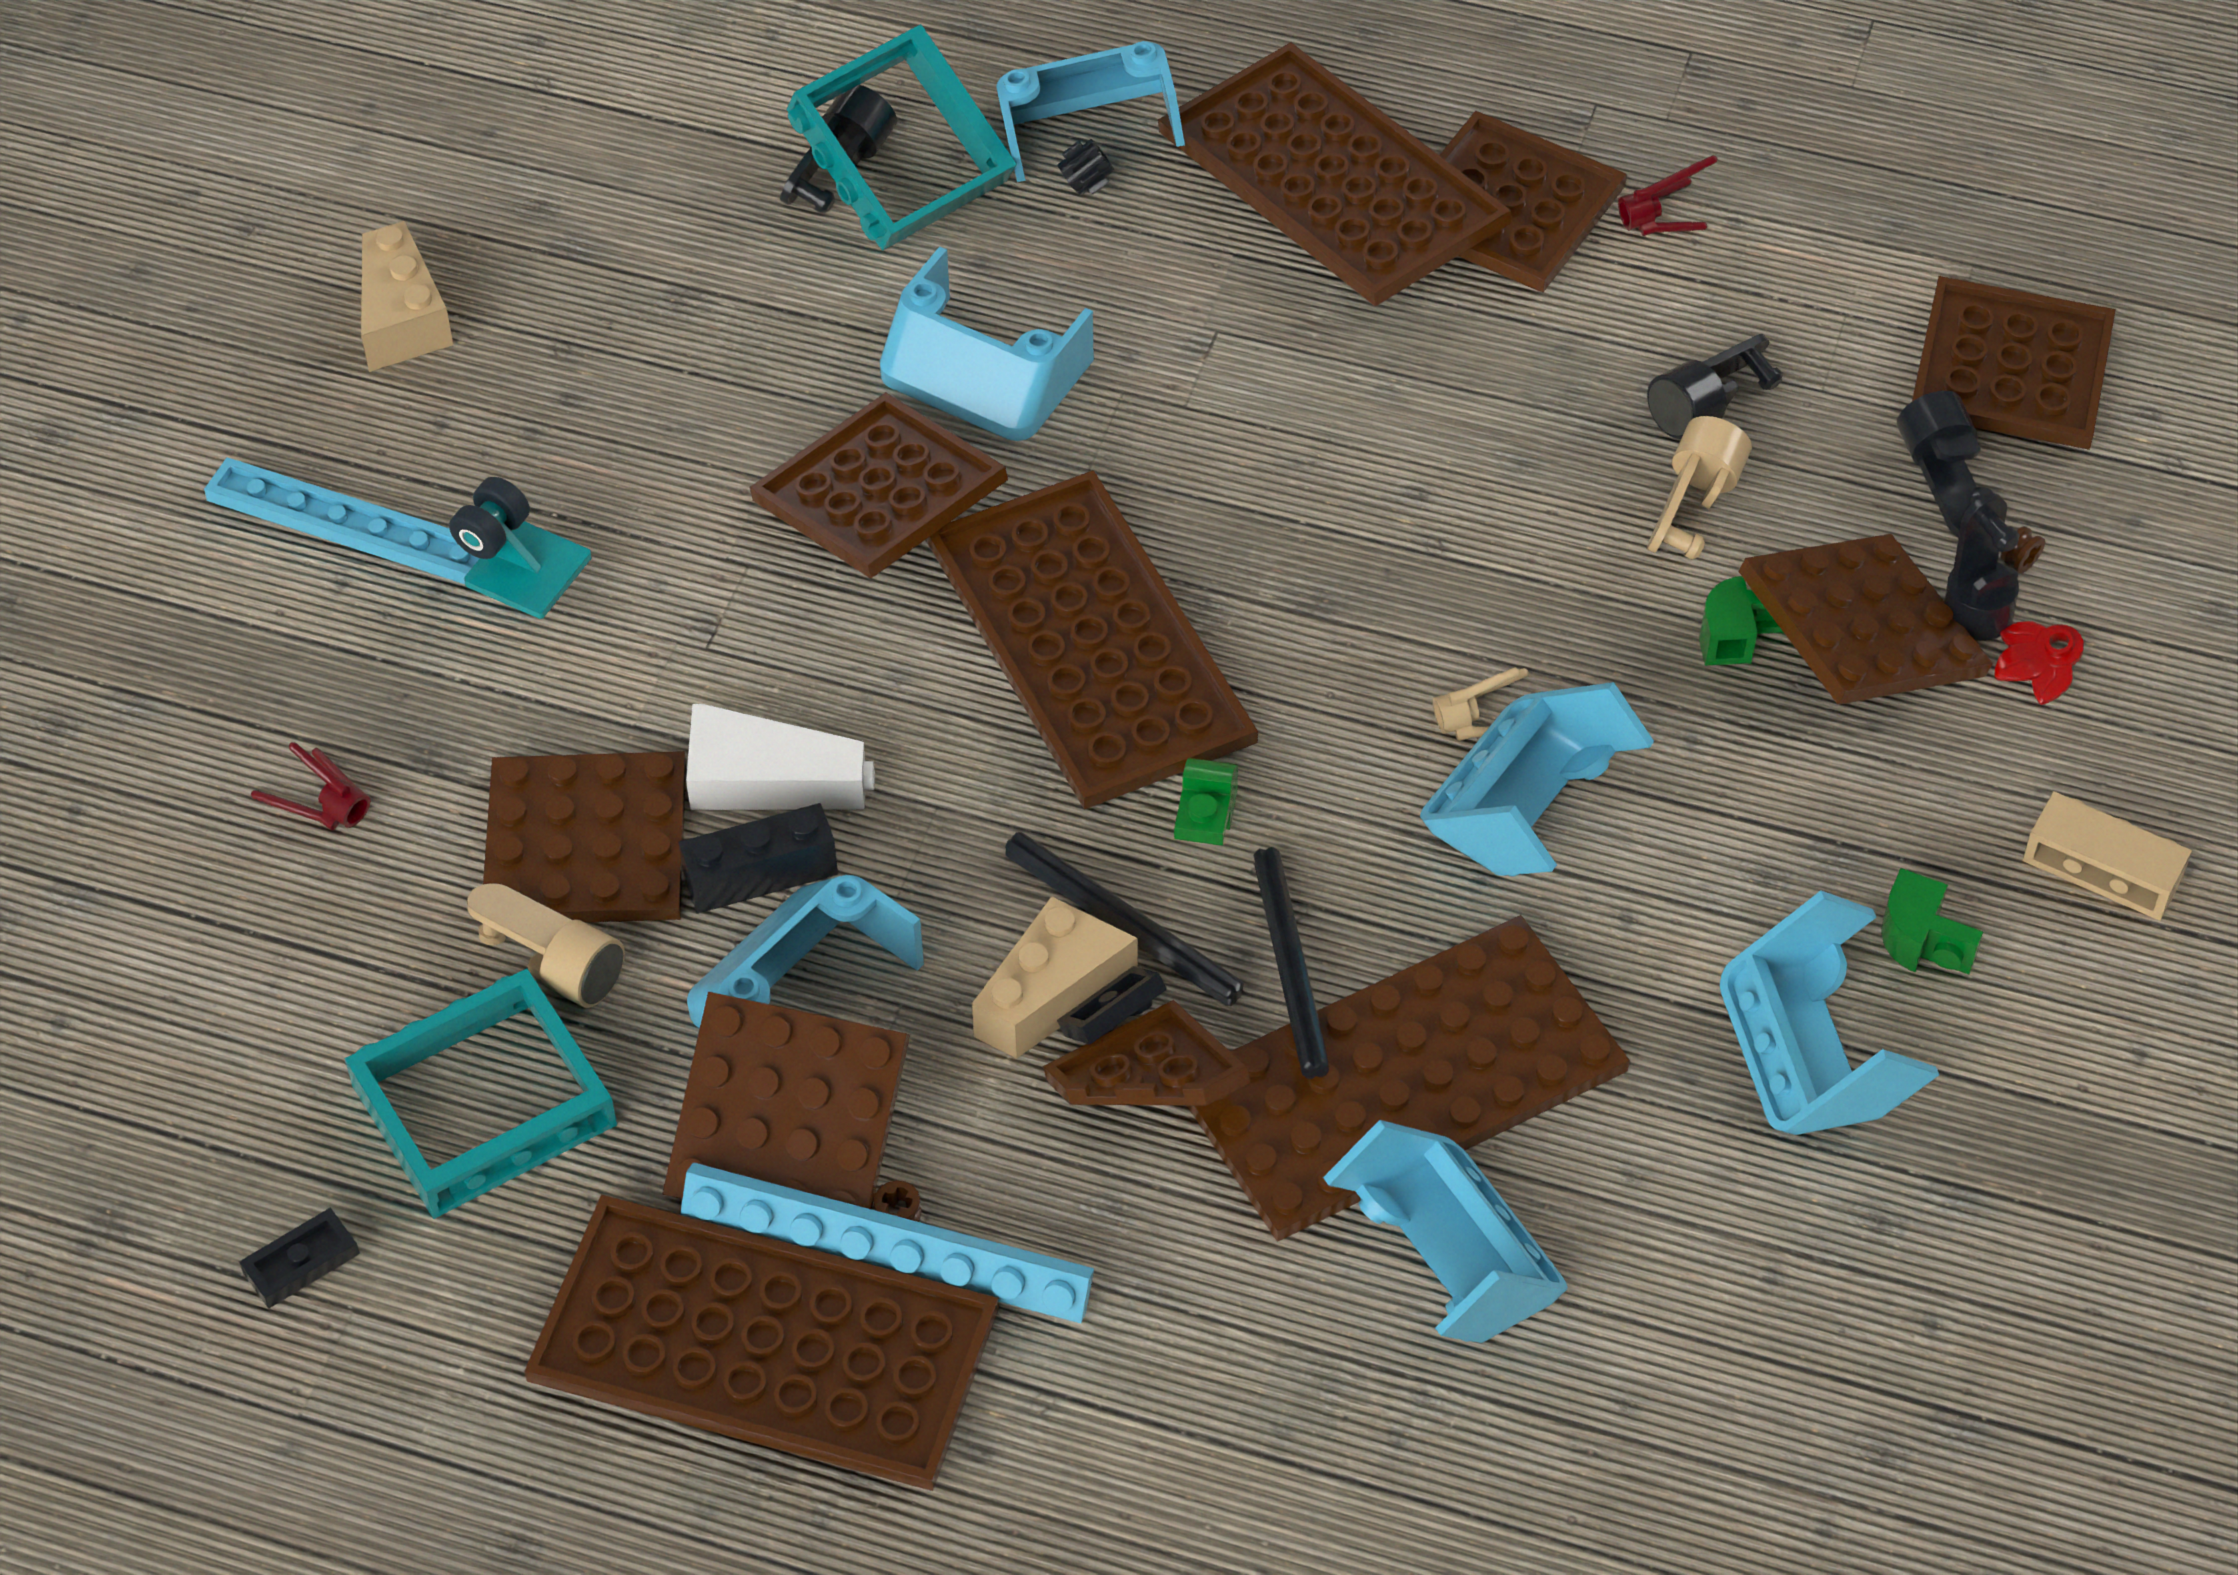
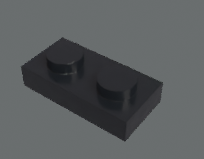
[1057,966,1167,1044]
[239,1207,360,1309]

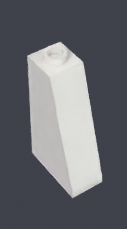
[686,704,875,810]

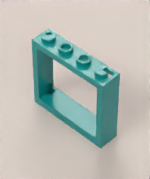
[786,24,1017,251]
[344,968,617,1219]

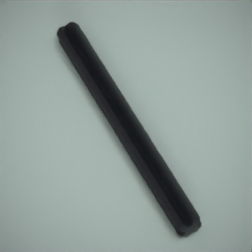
[1005,832,1244,1006]
[1253,847,1329,1079]

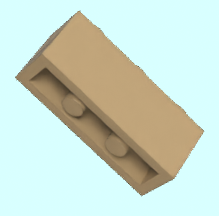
[2023,791,2192,921]

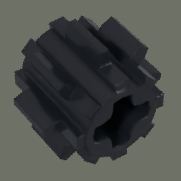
[1057,139,1114,196]

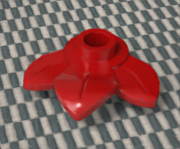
[1994,621,2084,705]

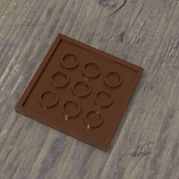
[1439,110,1627,293]
[1912,276,2116,450]
[749,392,1008,579]
[1738,534,1993,705]
[483,751,686,923]
[662,991,910,1210]

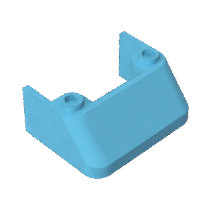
[996,41,1185,182]
[880,246,1094,441]
[1420,682,1654,877]
[687,875,924,1028]
[1720,890,1939,1135]
[1323,1120,1567,1343]

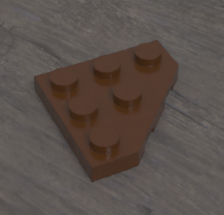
[1043,1000,1251,1106]

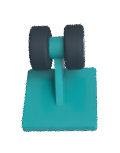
[449,477,592,619]

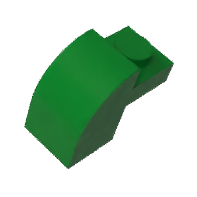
[1699,576,1784,666]
[1174,758,1238,846]
[1881,868,1983,975]

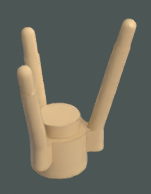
[1433,667,1528,741]

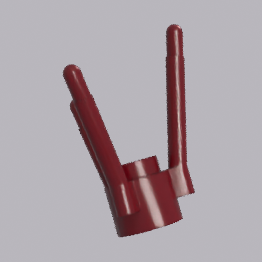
[1618,155,1718,236]
[251,742,371,831]

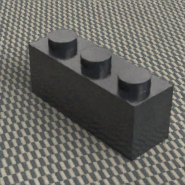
[678,803,838,914]

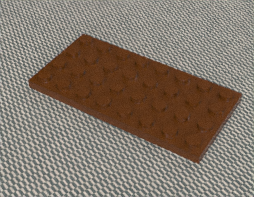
[1158,42,1511,307]
[927,470,1258,810]
[1186,915,1630,1242]
[524,1194,999,1491]

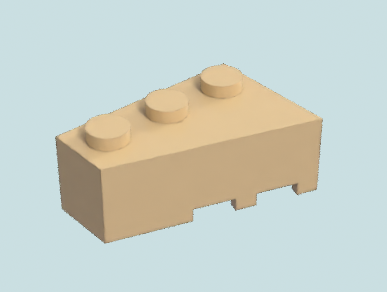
[361,221,454,372]
[972,896,1138,1059]

